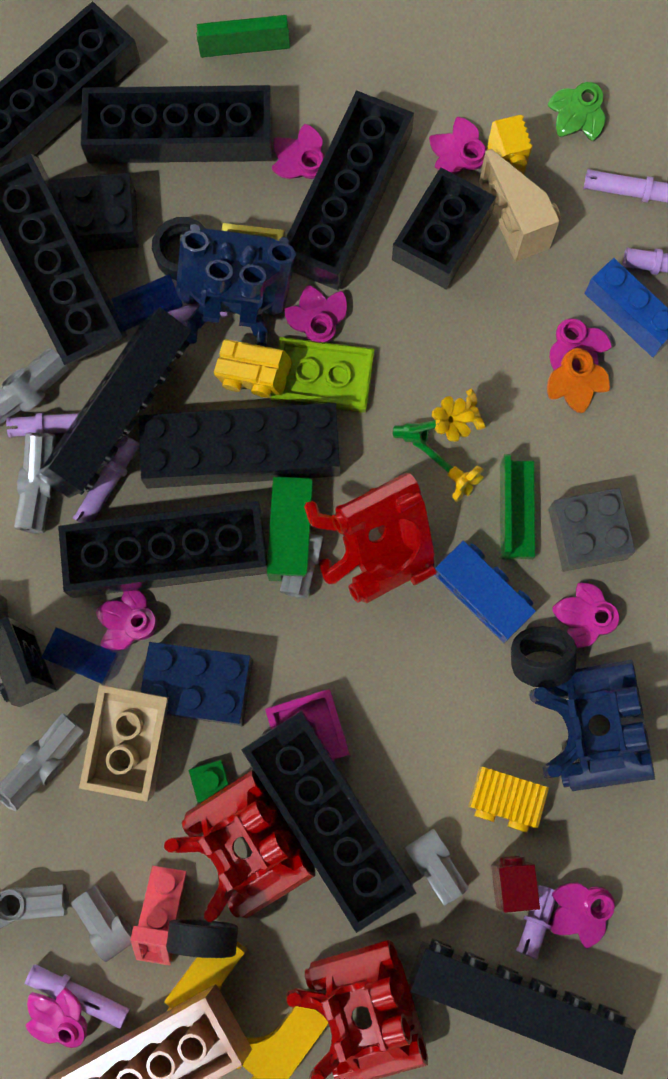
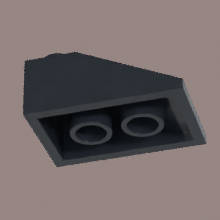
[0,616,57,707]

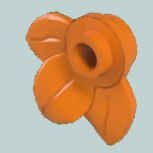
[547,348,610,413]

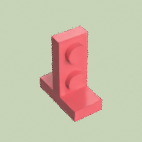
[130,866,187,966]

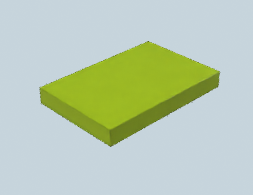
[270,337,374,413]

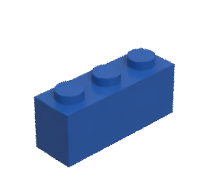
[584,258,668,358]
[434,541,536,643]

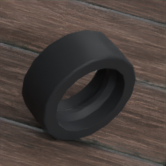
[152,217,206,281]
[511,626,577,688]
[167,919,238,958]

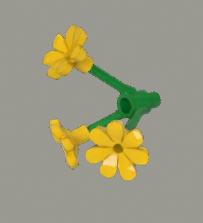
[393,388,486,502]

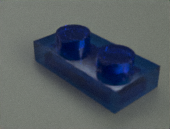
[111,274,183,330]
[41,627,119,685]

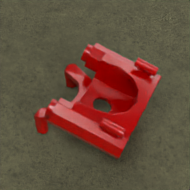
[304,473,436,603]
[164,770,316,922]
[286,940,428,1079]

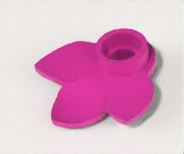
[429,117,487,174]
[272,124,325,179]
[285,285,347,343]
[549,319,612,371]
[552,583,620,648]
[96,590,157,651]
[551,883,615,948]
[26,988,88,1048]

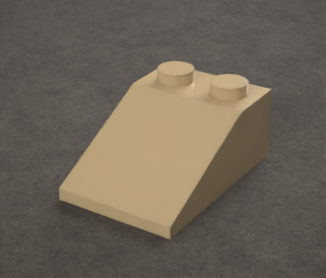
[479,149,561,262]
[79,684,169,802]

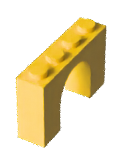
[164,941,328,1079]

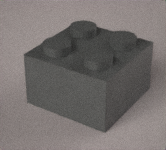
[548,488,635,572]

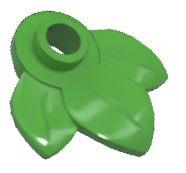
[548,82,605,141]

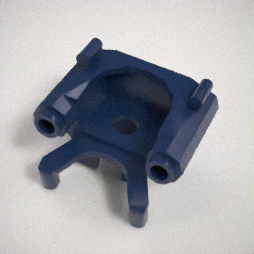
[176,224,296,347]
[529,660,655,791]

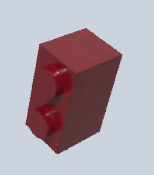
[491,856,540,913]

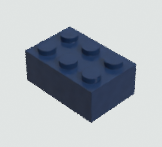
[141,642,253,726]

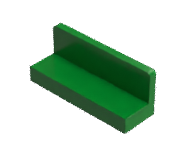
[196,15,290,58]
[500,454,535,560]
[267,477,313,581]

